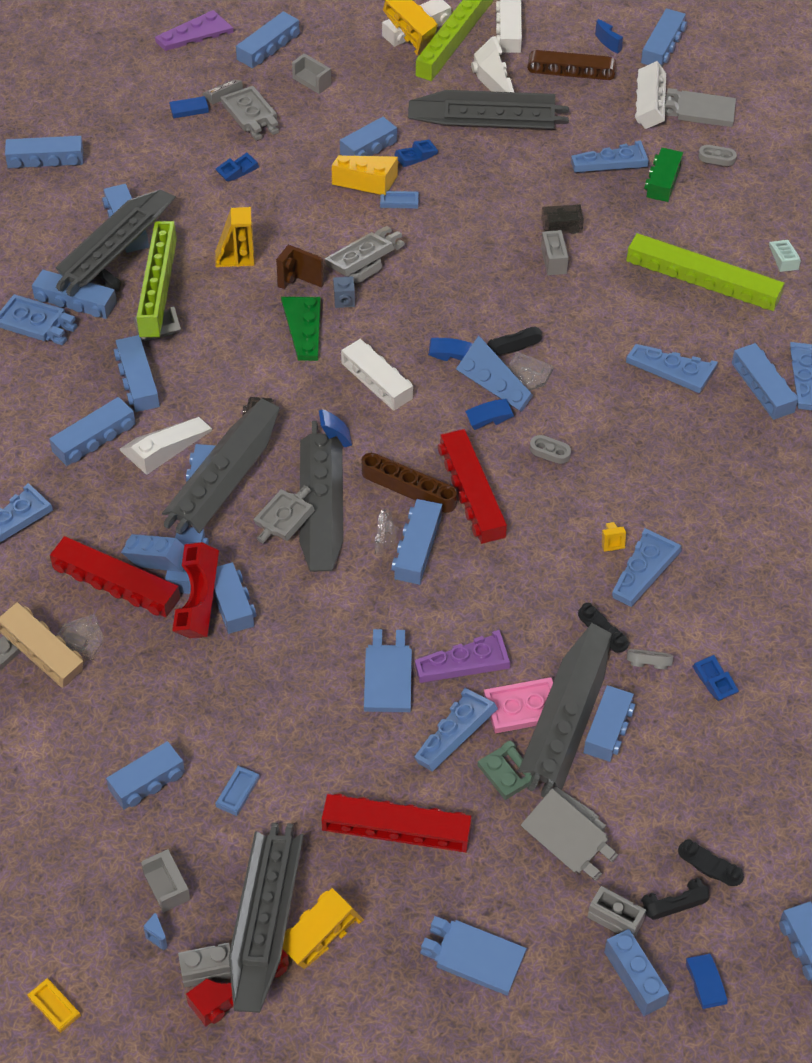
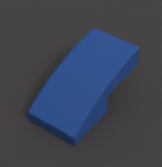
[595,19,623,54]
[394,139,438,167]
[215,152,259,181]
[428,338,473,361]
[465,399,514,430]
[319,409,352,447]
[692,655,739,701]
[686,954,728,1009]

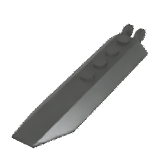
[408,90,569,129]
[56,190,176,297]
[162,398,280,535]
[299,421,343,572]
[518,623,612,798]
[229,823,304,1013]

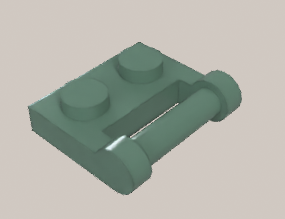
[477,740,532,800]

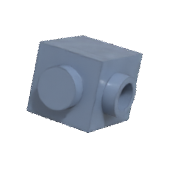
[333,276,355,308]

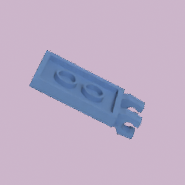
[0,294,78,345]
[364,629,412,712]
[420,916,527,996]

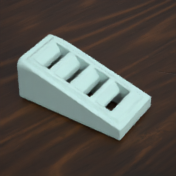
[769,240,801,272]

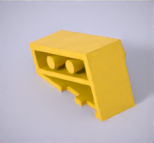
[383,0,438,55]
[332,155,398,196]
[215,207,254,267]
[283,888,364,969]

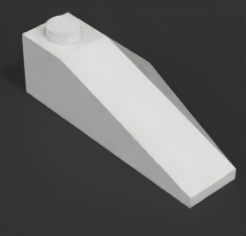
[471,36,514,92]
[120,417,212,475]

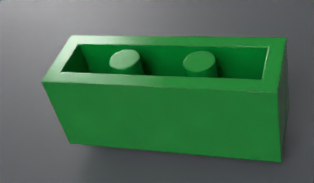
[644,147,683,202]

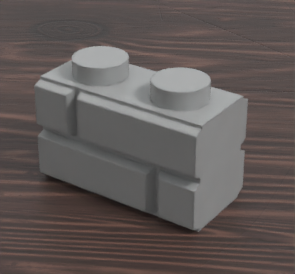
[587,886,646,938]
[178,943,231,988]

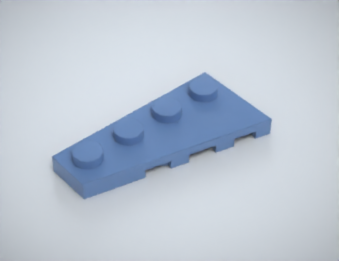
[571,140,649,173]
[456,336,533,412]
[790,342,812,411]
[626,344,718,393]
[0,483,53,542]
[612,528,681,607]
[414,688,498,772]

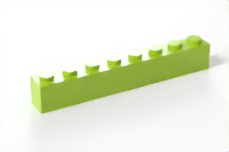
[416,0,493,81]
[136,221,177,338]
[626,233,784,311]

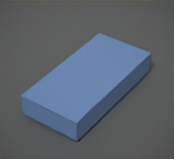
[380,191,419,209]
[215,766,260,816]

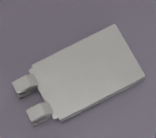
[220,86,279,141]
[665,88,736,127]
[325,226,405,276]
[521,789,618,881]

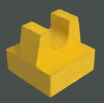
[602,522,626,552]

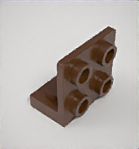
[276,244,324,290]

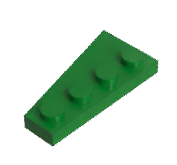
[281,297,321,361]

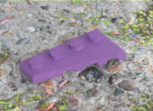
[155,10,234,51]
[415,630,510,683]

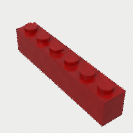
[438,429,507,544]
[50,536,180,618]
[321,794,472,853]

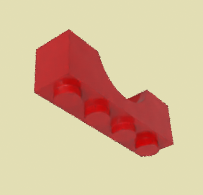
[172,542,219,638]
[186,949,289,1026]

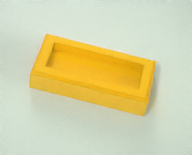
[27,978,81,1033]

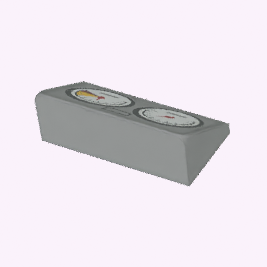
[203,79,243,105]

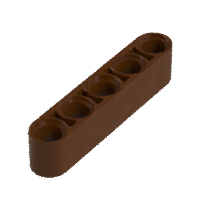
[527,50,616,80]
[361,452,457,513]

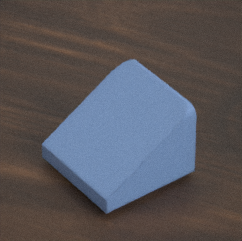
[143,913,168,950]

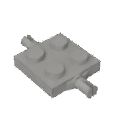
[253,485,315,544]

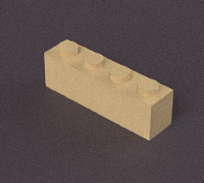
[0,602,83,688]

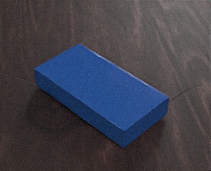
[169,96,209,119]

